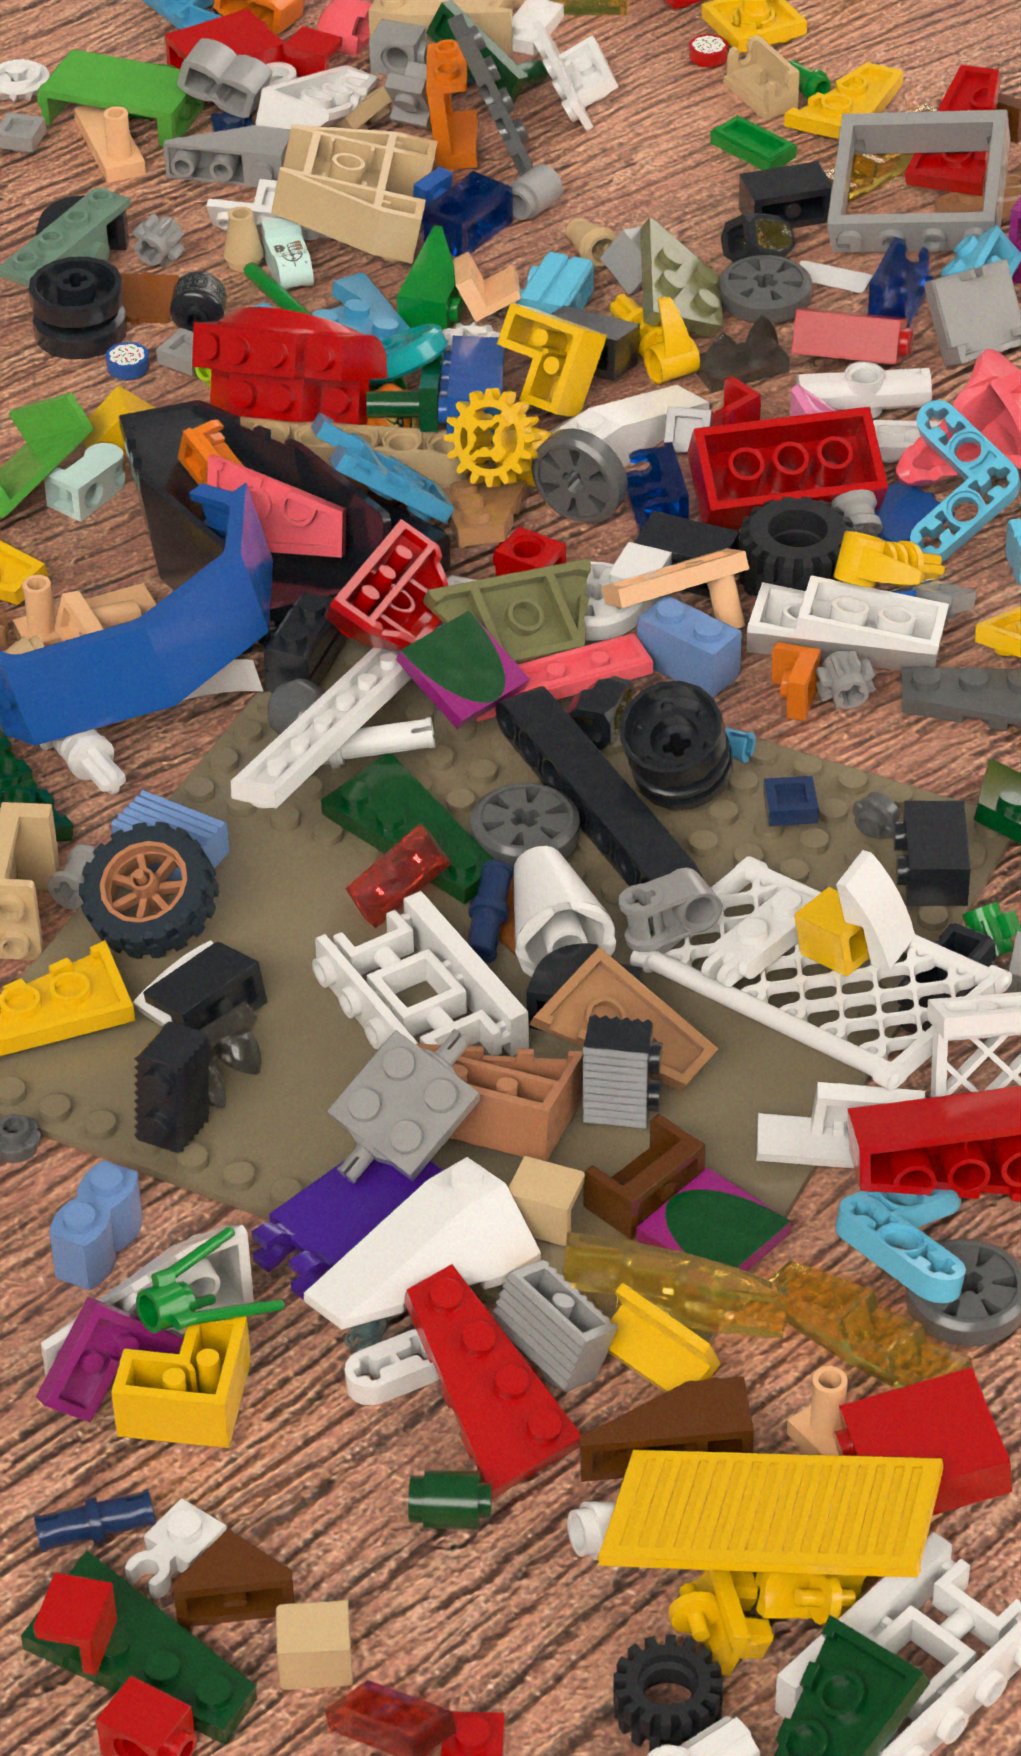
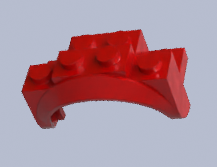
[192,307,388,425]

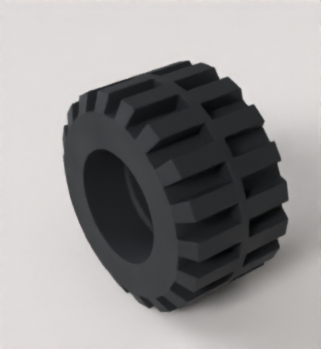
[739,496,855,599]

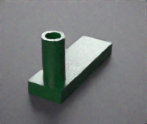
[426,0,547,104]
[366,355,443,432]

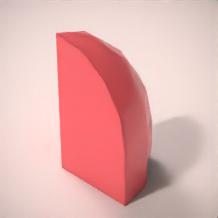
[317,0,373,56]

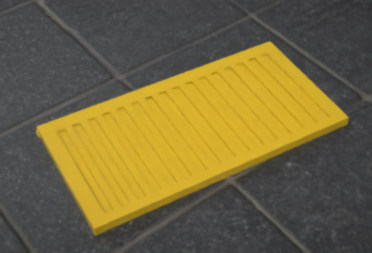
[597,1450,943,1578]

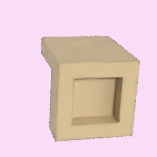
[508,1156,585,1246]
[276,1600,353,1690]

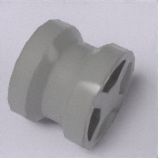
[831,490,883,536]

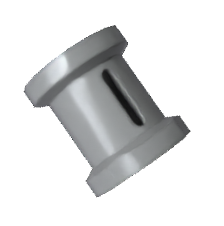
[47,844,95,910]

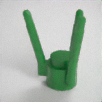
[136,1227,285,1333]

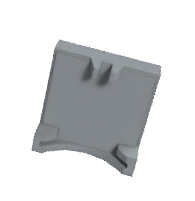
[923,259,1021,366]

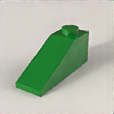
[397,225,464,331]

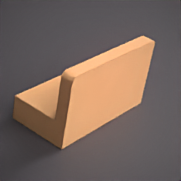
[454,251,521,322]

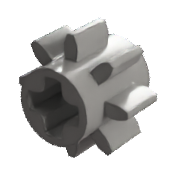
[132,213,186,268]
[816,650,876,709]

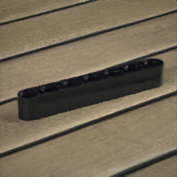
[495,686,703,887]

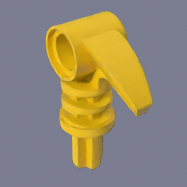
[609,294,700,385]
[833,531,945,587]

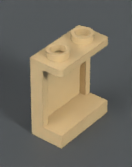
[0,802,60,960]

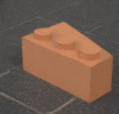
[416,1043,583,1161]

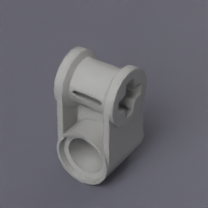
[618,868,722,952]

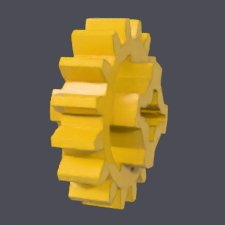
[444,388,542,487]

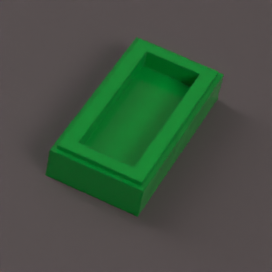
[710,115,797,170]

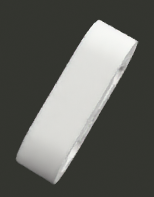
[345,1329,440,1406]

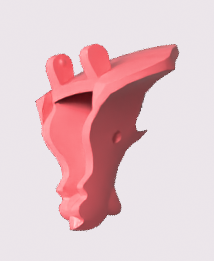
[895,349,1021,486]

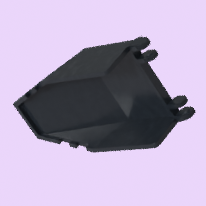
[119,400,391,655]

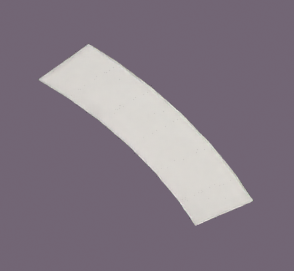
[184,659,263,700]

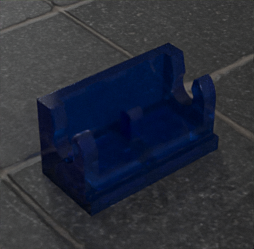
[868,237,933,328]
[626,442,689,534]

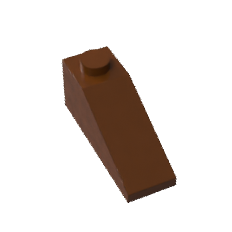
[580,1376,754,1482]

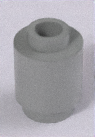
[504,164,563,220]

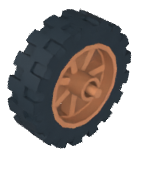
[79,822,219,959]

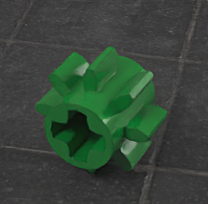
[962,902,1021,957]

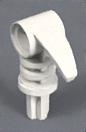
[39,729,126,795]

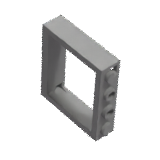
[827,110,1010,253]

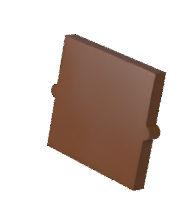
[120,272,179,325]

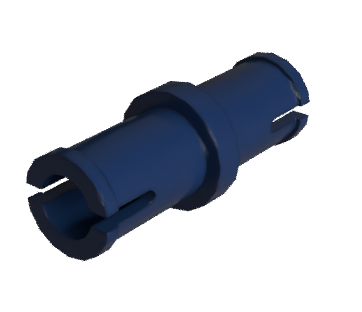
[467,860,514,963]
[34,1488,156,1553]

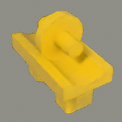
[668,1570,773,1676]
[755,1572,866,1625]

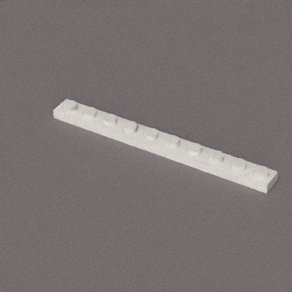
[231,575,476,809]

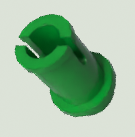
[789,60,830,99]

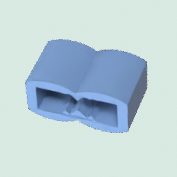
[50,1160,143,1290]

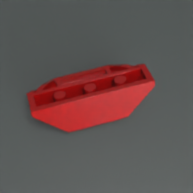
[325,519,449,651]

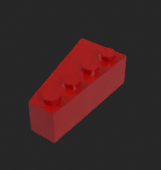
[847,1086,1021,1202]

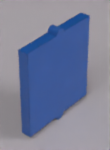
[874,481,955,542]

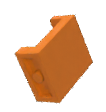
[426,39,478,170]

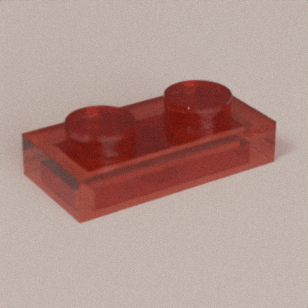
[345,824,451,928]
[324,1680,457,1756]

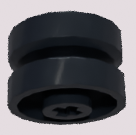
[29,257,127,359]

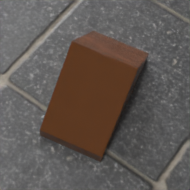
[173,1529,295,1628]

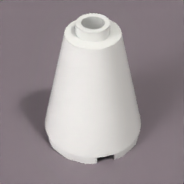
[514,846,616,978]

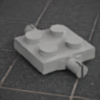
[327,1029,481,1184]

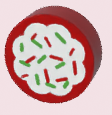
[689,34,728,67]

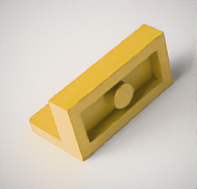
[607,1283,721,1393]

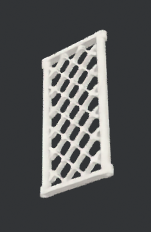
[630,856,1012,1091]

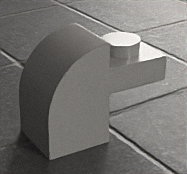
[384,61,452,130]

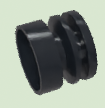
[620,681,733,810]

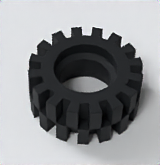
[613,1634,723,1752]

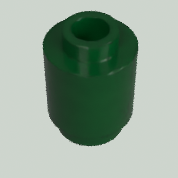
[408,1470,492,1530]

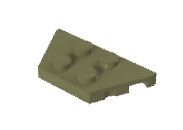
[640,217,723,338]
[423,559,591,664]

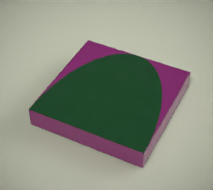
[396,611,530,730]
[636,1167,791,1295]

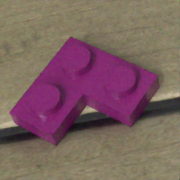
[36,1296,184,1423]

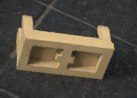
[723,35,799,120]

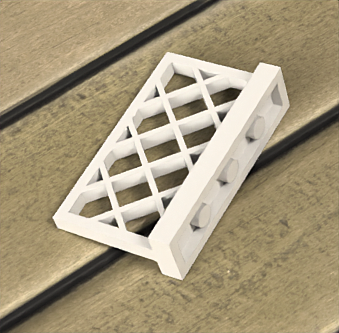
[927,992,1021,1097]

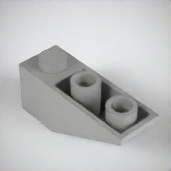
[163,125,290,188]

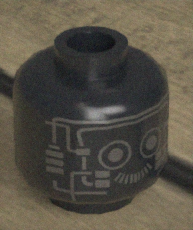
[170,271,227,332]

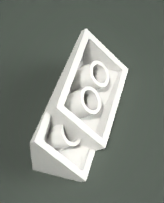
[747,575,949,670]

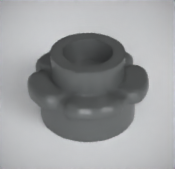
[853,792,900,838]
[0,1114,41,1163]

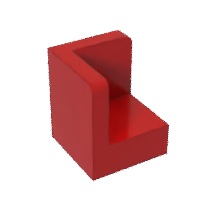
[283,26,342,78]
[712,376,761,426]
[33,1572,117,1675]

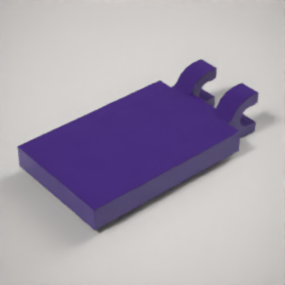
[251,1159,443,1300]

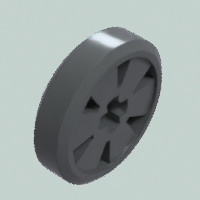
[719,255,812,324]
[532,428,628,524]
[470,783,580,870]
[905,1239,1021,1346]

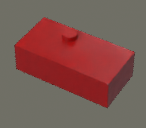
[687,407,888,530]

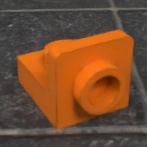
[772,642,821,721]

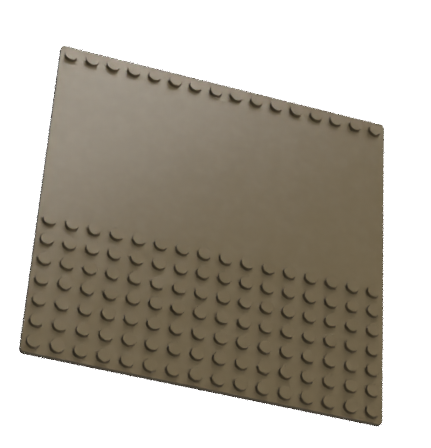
[0,636,1013,1345]

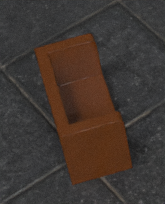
[583,1114,705,1240]

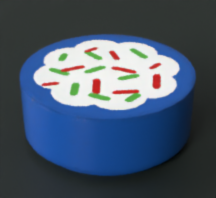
[105,342,150,380]

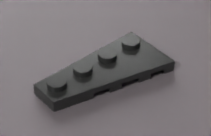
[447,13,533,176]
[900,666,1021,731]

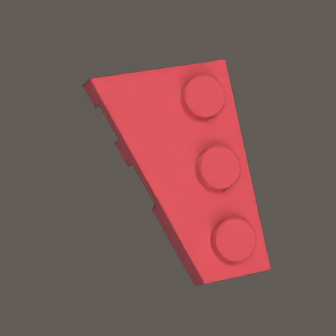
[207,454,346,557]

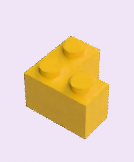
[497,303,607,417]
[111,1317,251,1448]

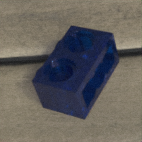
[422,171,513,257]

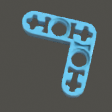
[910,400,1021,563]
[835,1189,966,1303]

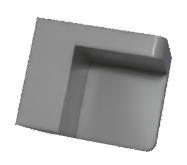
[600,226,642,294]

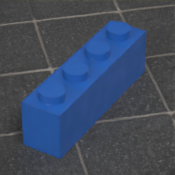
[438,336,504,435]

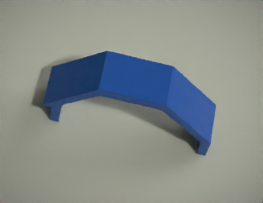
[0,482,273,746]

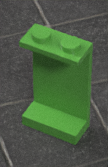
[37,49,205,147]
[0,392,94,518]

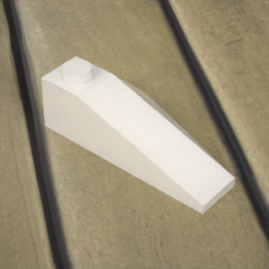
[255,65,378,129]
[549,385,709,479]
[304,1157,541,1329]
[41,1225,254,1376]

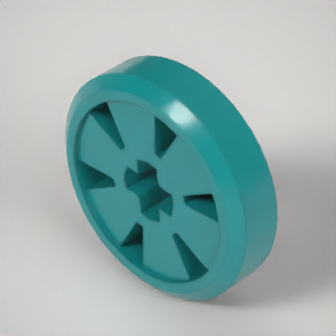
[369,324,448,386]

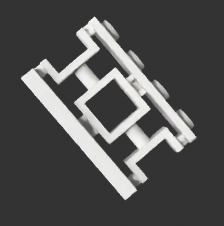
[312,891,529,1057]
[775,1532,1021,1756]

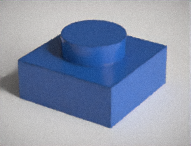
[413,166,453,224]

